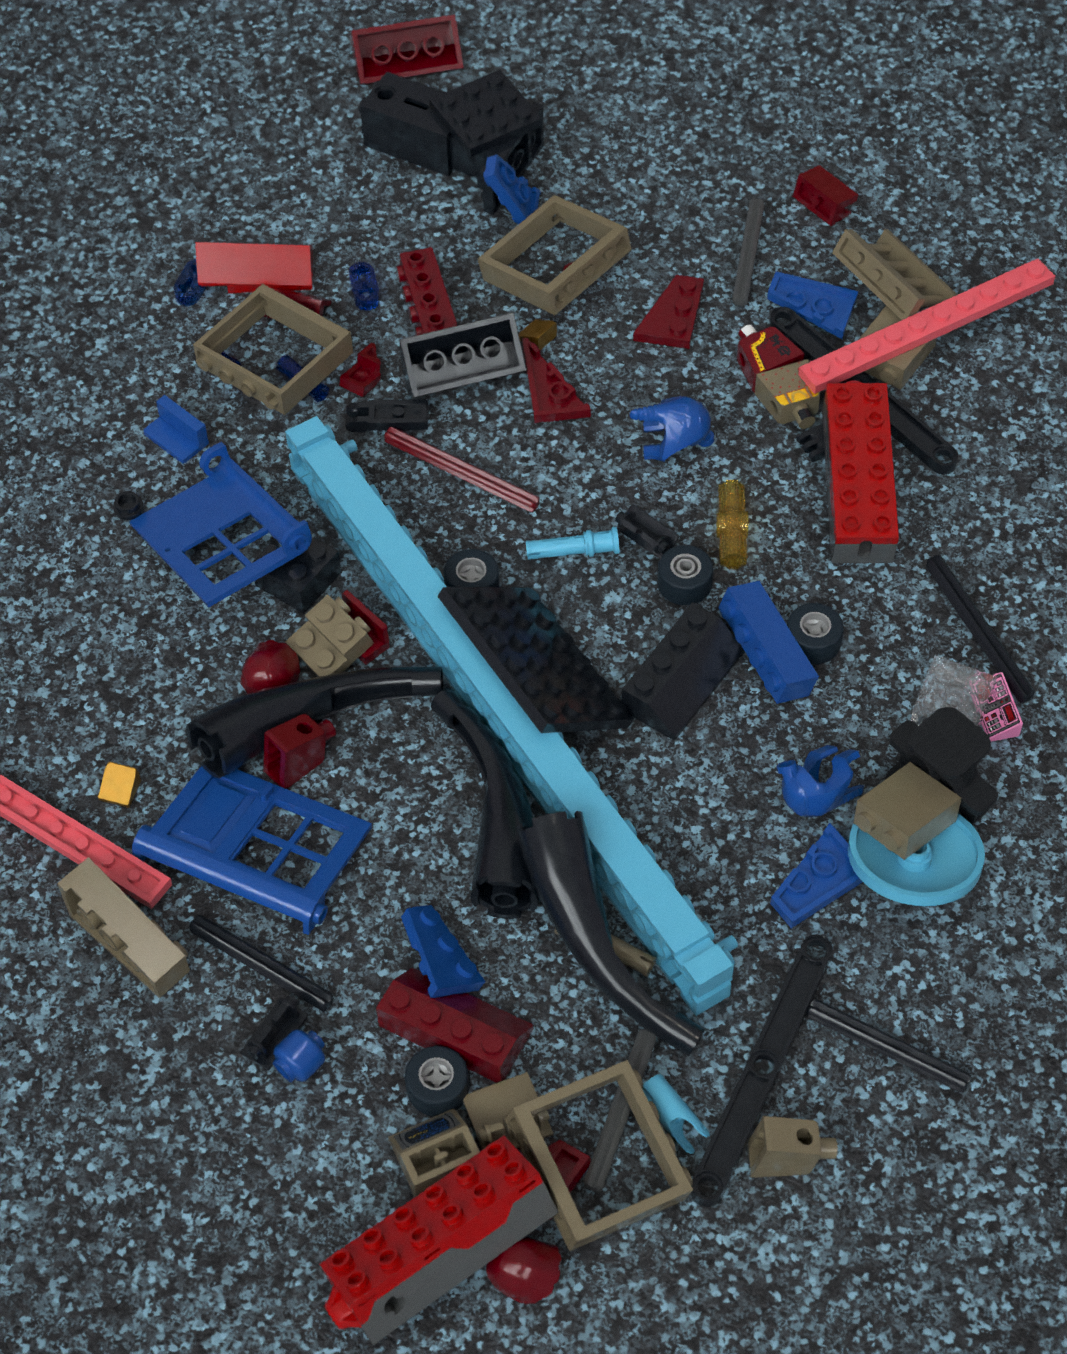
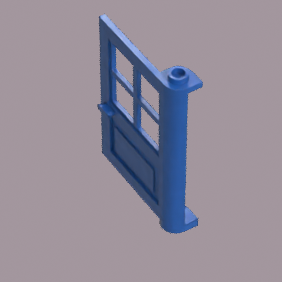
[129,442,312,608]
[132,766,372,935]

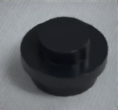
[113,491,144,520]

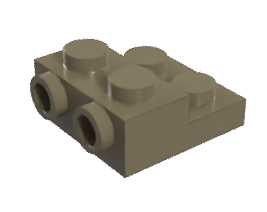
[285,594,374,677]

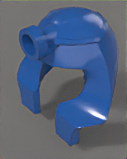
[629,396,714,462]
[776,745,864,818]

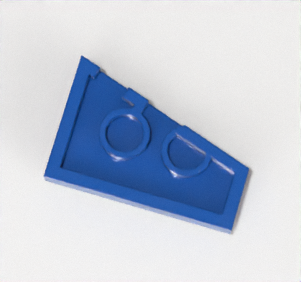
[767,271,858,339]

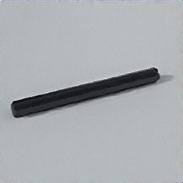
[926,555,1035,703]

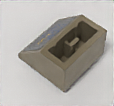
[388,1108,480,1197]

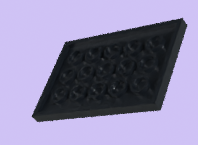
[437,587,634,733]

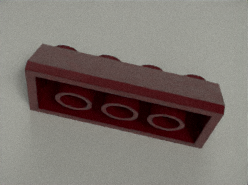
[349,14,464,85]
[376,967,534,1083]

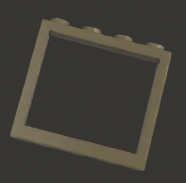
[478,195,632,315]
[193,284,353,415]
[506,1060,693,1252]

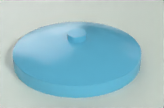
[848,813,985,906]

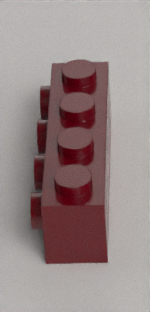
[396,247,457,335]

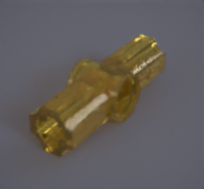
[716,480,749,569]

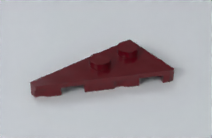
[522,338,591,423]

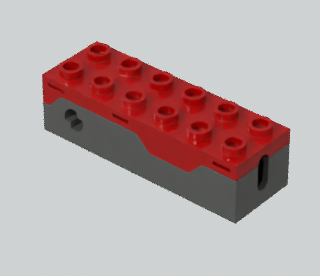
[822,380,899,563]
[319,1135,559,1345]

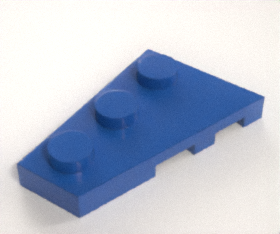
[483,154,540,224]
[770,823,862,928]
[401,905,485,998]

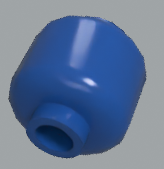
[272,1029,325,1082]

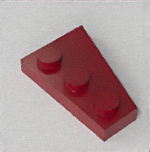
[633,275,704,349]

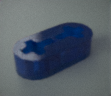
[173,259,207,306]
[349,262,380,311]

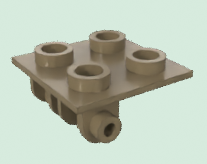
[463,1072,554,1150]

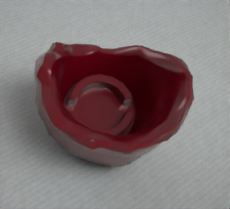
[240,640,301,694]
[486,1236,561,1304]

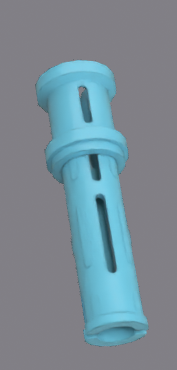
[526,526,620,560]

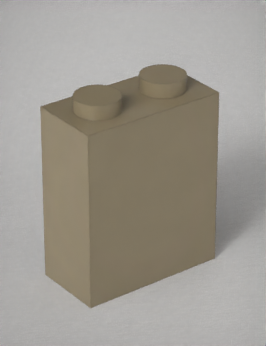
[858,305,937,390]
[853,762,962,860]

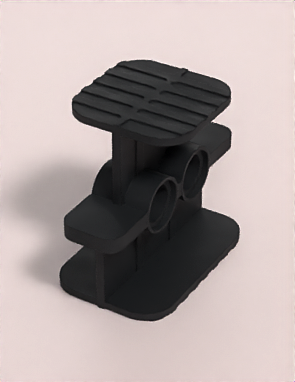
[885,707,998,825]

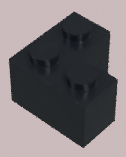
[252,537,342,614]

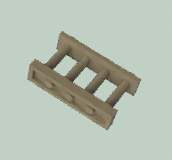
[832,229,958,320]

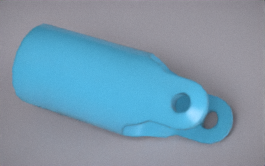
[643,1074,710,1154]

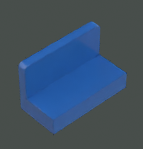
[143,395,209,464]

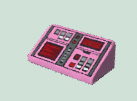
[968,672,1023,742]

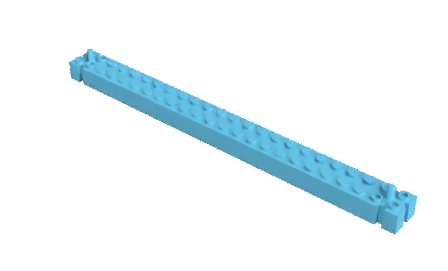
[285,416,738,1016]

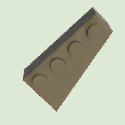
[57,857,190,998]

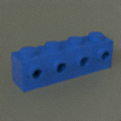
[718,581,819,704]

